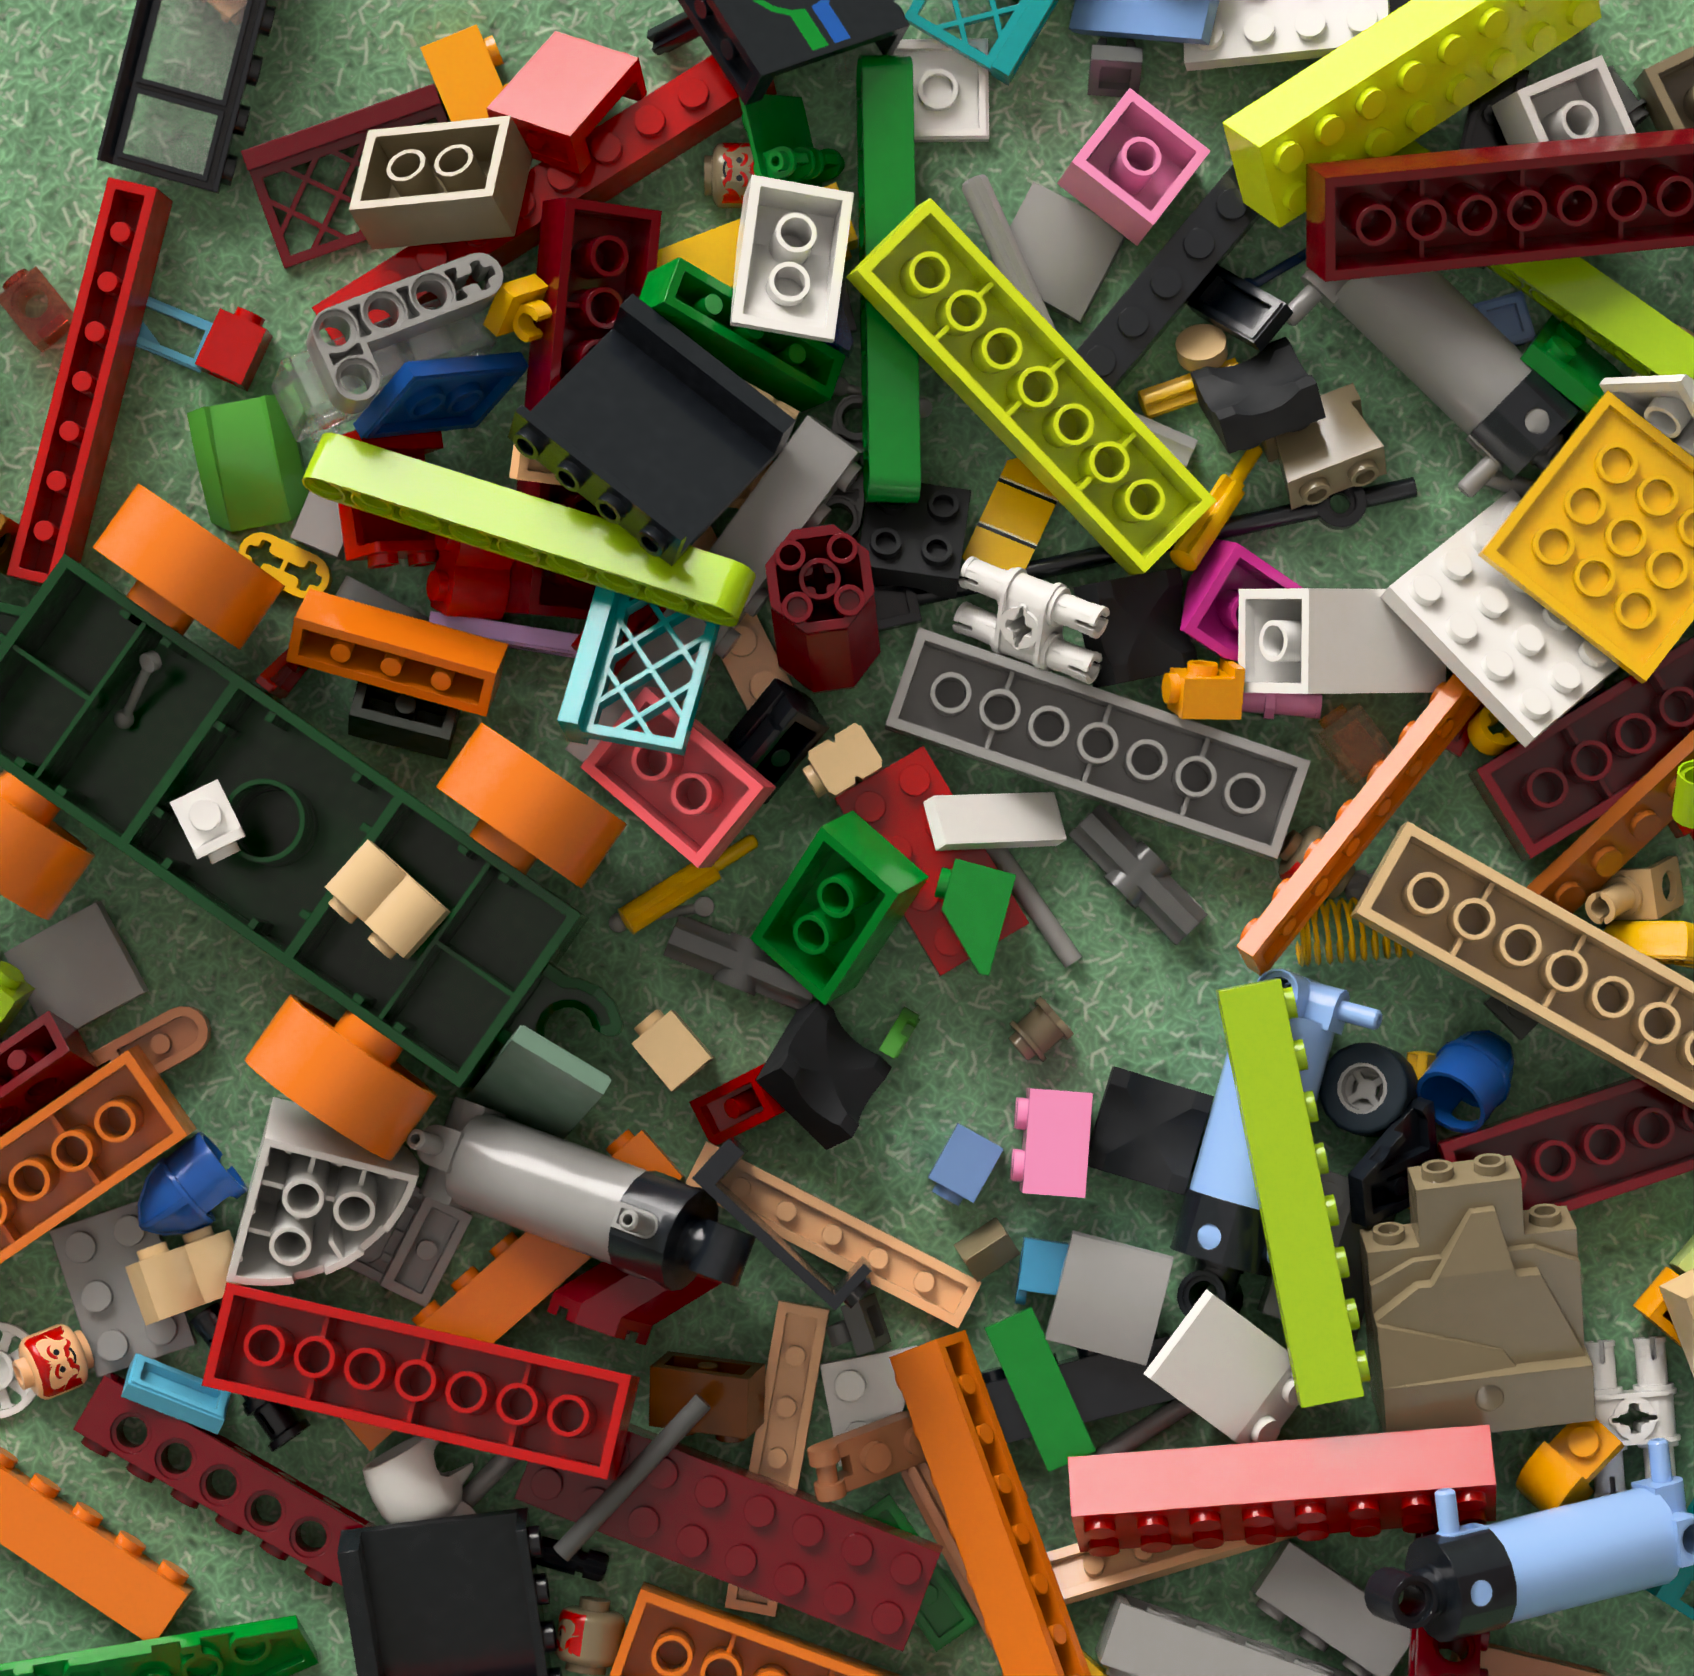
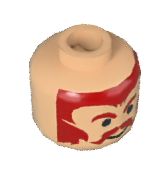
[12,1324,94,1400]

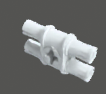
[953,556,1110,684]
[1584,1336,1681,1498]

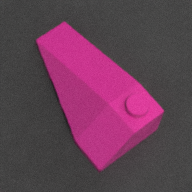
[1180,539,1368,694]

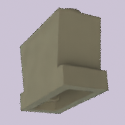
[1261,383,1387,510]

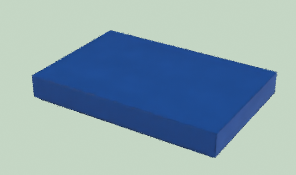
[353,352,529,439]

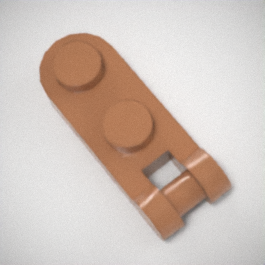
[83,1006,211,1080]
[807,1410,926,1502]

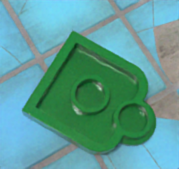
[1520,315,1624,414]

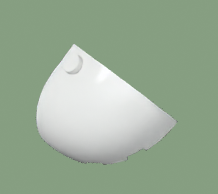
[226,1097,419,1286]

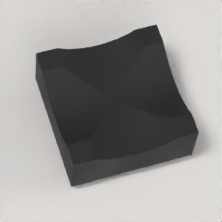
[1190,337,1326,454]
[860,483,971,599]
[1073,567,1198,688]
[755,1000,892,1150]
[1088,1066,1214,1195]

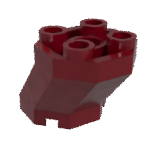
[765,524,881,694]
[547,1262,722,1345]

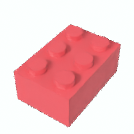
[580,686,776,868]

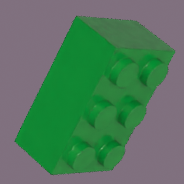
[750,810,929,1005]

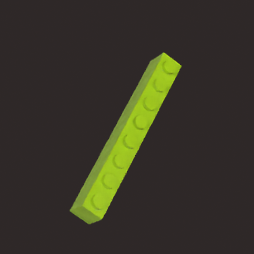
[1216,978,1371,1408]

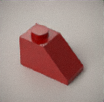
[689,1063,786,1146]

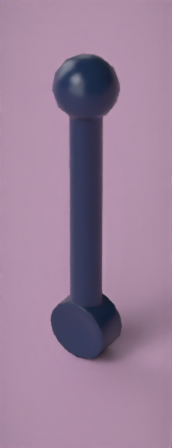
[1244,248,1306,287]

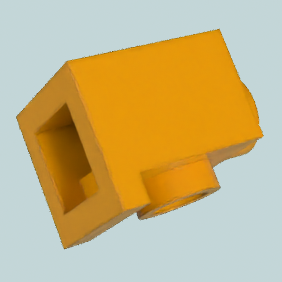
[1162,658,1245,720]

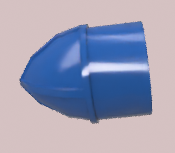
[1416,1030,1514,1134]
[138,1131,248,1236]

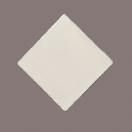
[893,38,989,142]

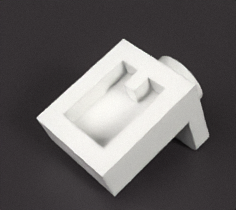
[170,779,246,864]

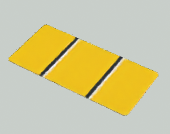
[962,458,1058,570]

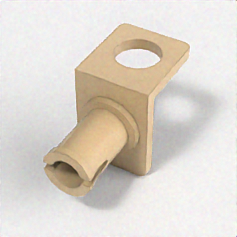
[1585,856,1684,924]

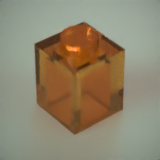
[1314,703,1394,786]

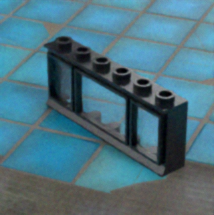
[97,0,276,194]

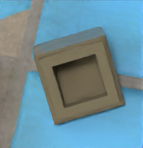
[953,1217,1020,1282]

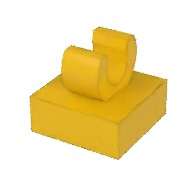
[483,273,552,342]

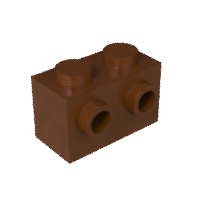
[649,1351,765,1443]

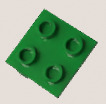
[739,94,845,187]

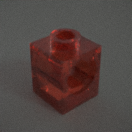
[0,266,74,353]

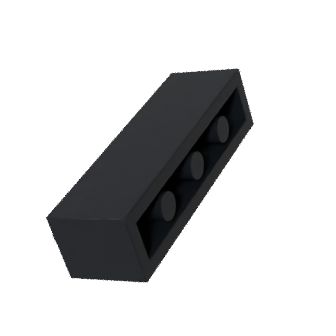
[981,1330,1177,1443]

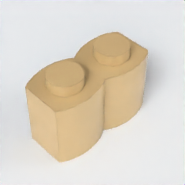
[325,839,451,960]
[125,1225,250,1325]

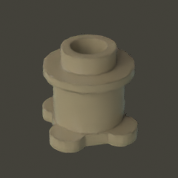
[1008,996,1074,1062]

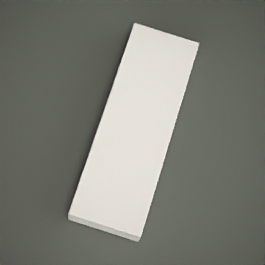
[923,792,1067,851]

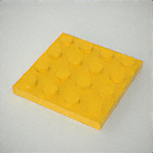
[1478,391,1694,684]

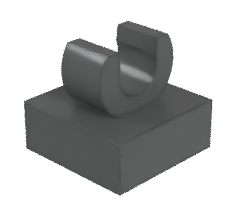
[1087,37,1143,97]
[826,1293,891,1356]

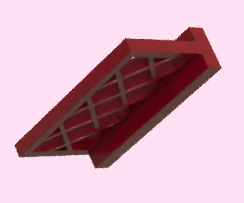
[241,83,448,269]

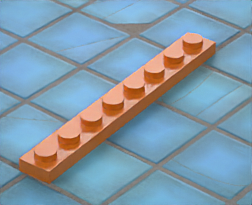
[1236,674,1482,976]

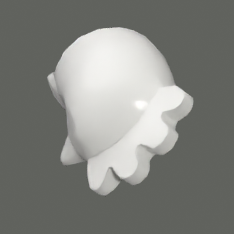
[362,1435,476,1524]

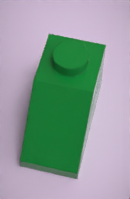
[934,858,1016,977]

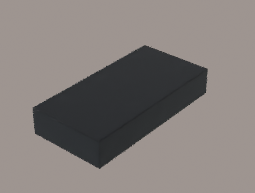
[1187,266,1293,352]

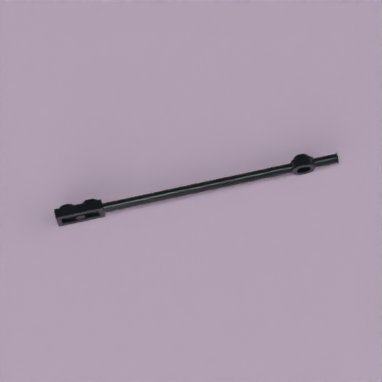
[874,477,1417,632]

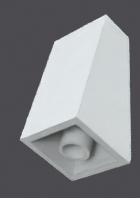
[1238,588,1446,694]

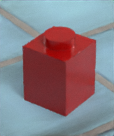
[195,307,273,392]

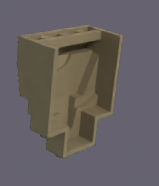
[1359,1153,1596,1433]

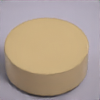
[1175,324,1228,372]

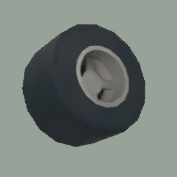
[1319,1043,1418,1137]

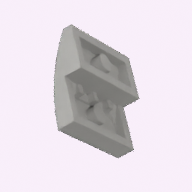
[992,182,1126,324]
[4,901,149,1030]
[346,1185,473,1307]
[1045,1230,1174,1366]

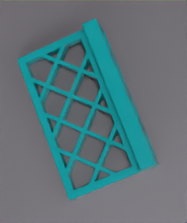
[905,0,1059,86]
[557,586,721,755]

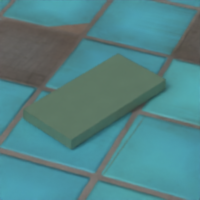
[465,1025,612,1139]

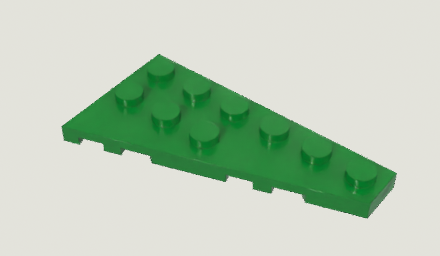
[0,1615,319,1676]

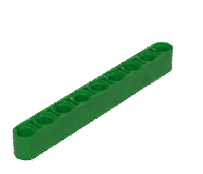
[856,55,921,503]

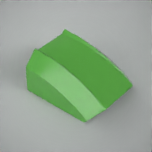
[187,394,309,532]

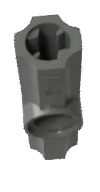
[1068,804,1208,945]
[663,915,813,1011]

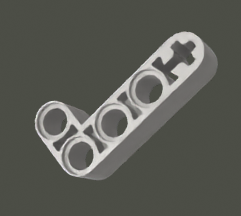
[306,252,503,414]

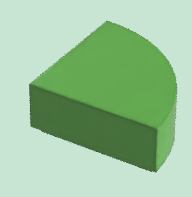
[878,1006,920,1059]

